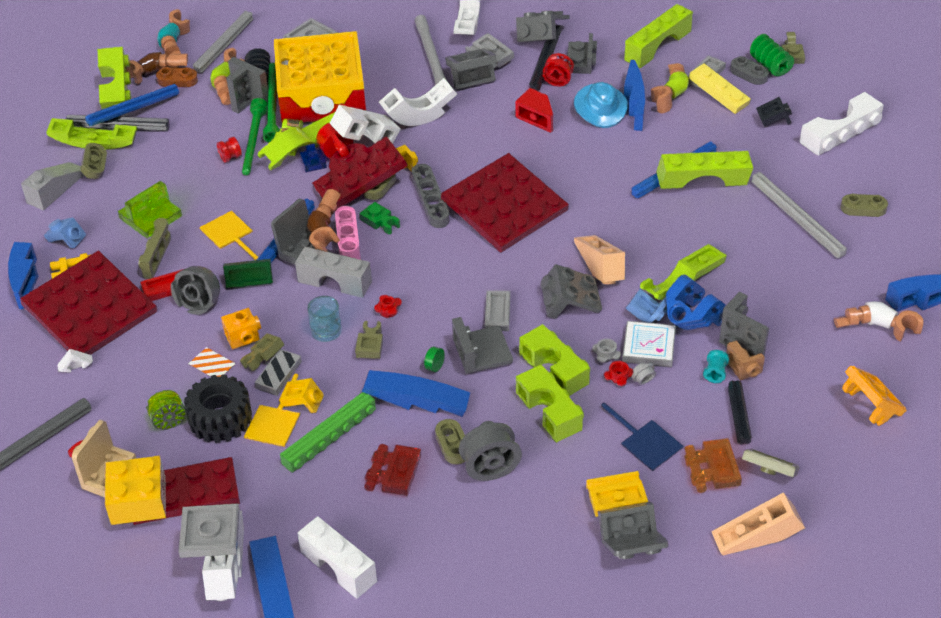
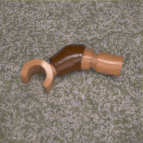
[127,52,188,85]
[307,189,340,252]

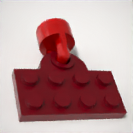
[312,123,408,212]

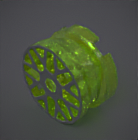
[146,390,186,430]

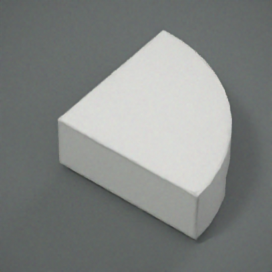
[57,349,93,372]

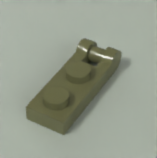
[138,218,171,279]

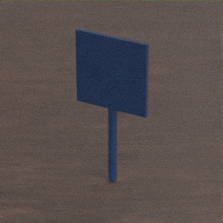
[601,402,684,471]

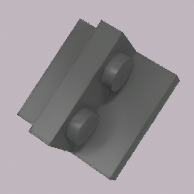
[445,48,497,89]
[226,57,268,114]

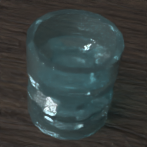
[307,296,342,342]

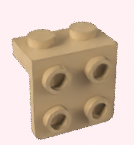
[72,420,137,497]

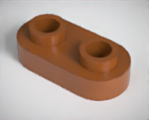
[156,67,198,87]

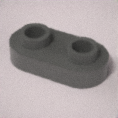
[730,56,769,85]

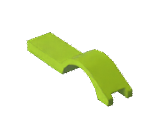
[257,112,335,170]
[640,244,727,300]

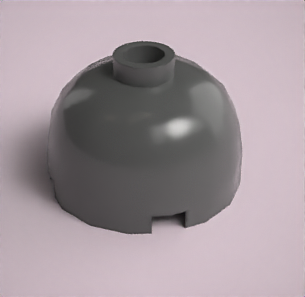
[171,266,220,315]

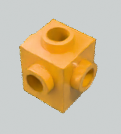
[221,307,261,349]

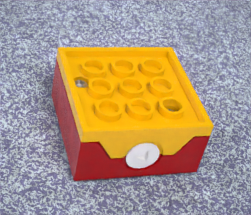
[274,31,366,123]

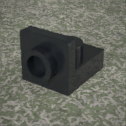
[756,96,793,127]

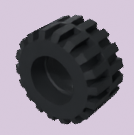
[184,374,252,443]

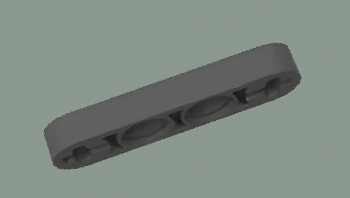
[412,164,450,228]

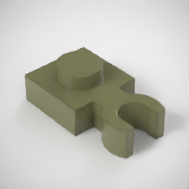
[355,321,383,359]
[240,333,285,371]

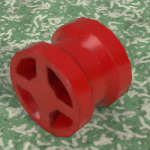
[217,136,242,163]

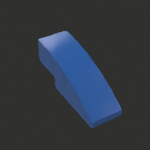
[8,242,39,309]
[885,274,941,312]

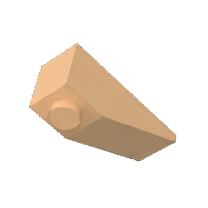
[574,235,625,285]
[711,492,805,555]

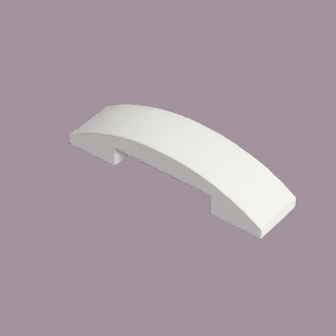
[454,0,481,35]

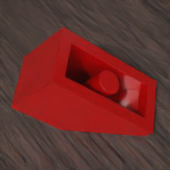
[515,88,553,133]

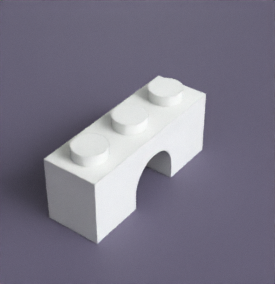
[330,105,400,144]
[297,516,377,599]

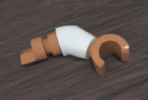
[834,301,923,342]

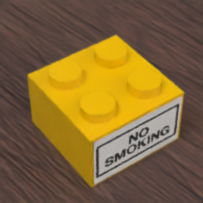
[105,456,166,525]

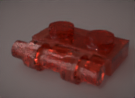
[364,444,421,496]

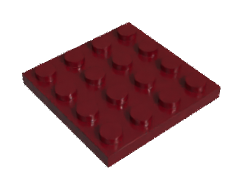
[441,153,569,253]
[20,250,157,355]

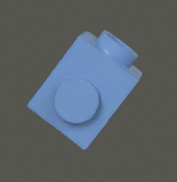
[44,217,86,249]
[626,289,667,323]

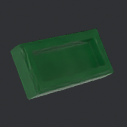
[223,259,273,288]

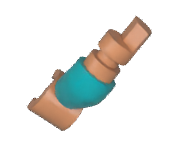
[157,9,190,56]

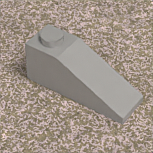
[21,162,84,211]

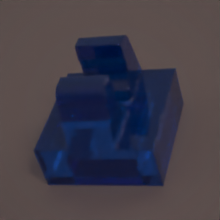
[300,144,327,173]

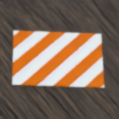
[188,347,236,377]

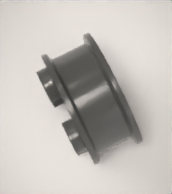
[459,421,522,481]

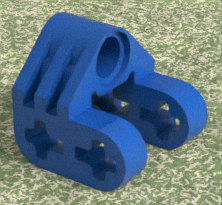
[666,274,726,330]

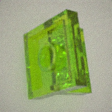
[118,180,182,238]

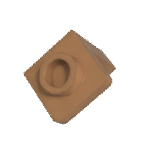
[726,340,765,381]

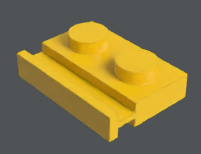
[586,471,648,517]

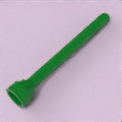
[263,62,280,143]
[242,98,268,176]

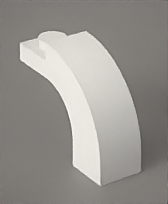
[379,78,457,126]

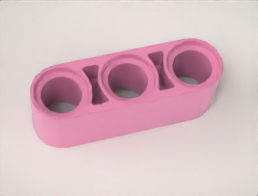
[335,206,361,260]

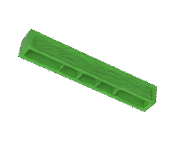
[280,392,376,473]

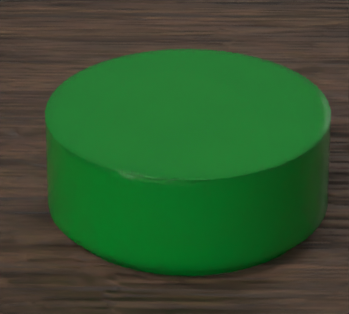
[424,346,445,372]

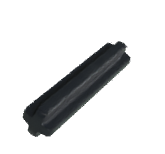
[728,380,752,445]

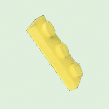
[689,63,751,114]

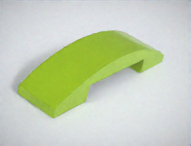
[46,118,137,150]

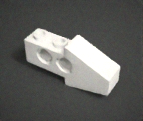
[202,510,244,601]

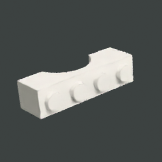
[800,92,884,156]

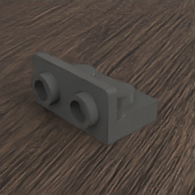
[567,33,597,74]

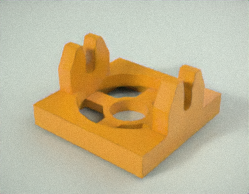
[842,366,907,426]

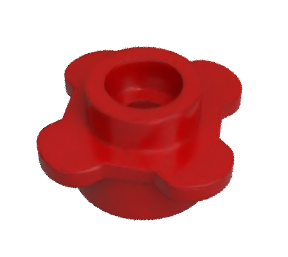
[374,295,402,318]
[604,361,634,386]

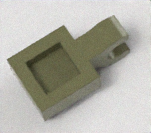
[781,32,805,64]

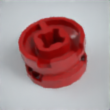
[543,53,574,87]

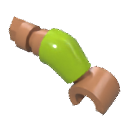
[210,48,245,105]
[651,63,689,113]

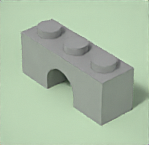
[295,247,372,298]

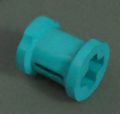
[703,350,729,383]

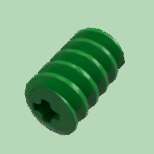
[750,34,794,77]

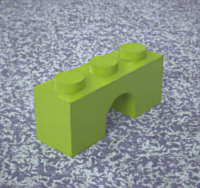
[97,46,132,109]
[519,324,590,396]
[516,364,584,443]

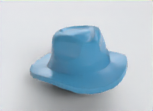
[574,82,628,128]

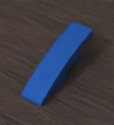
[624,60,645,131]
[362,370,471,417]
[249,535,294,618]

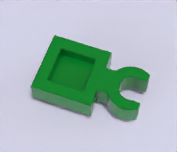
[359,202,400,235]

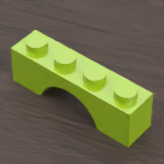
[624,4,693,68]
[656,151,753,189]

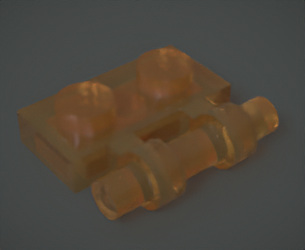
[684,438,742,493]

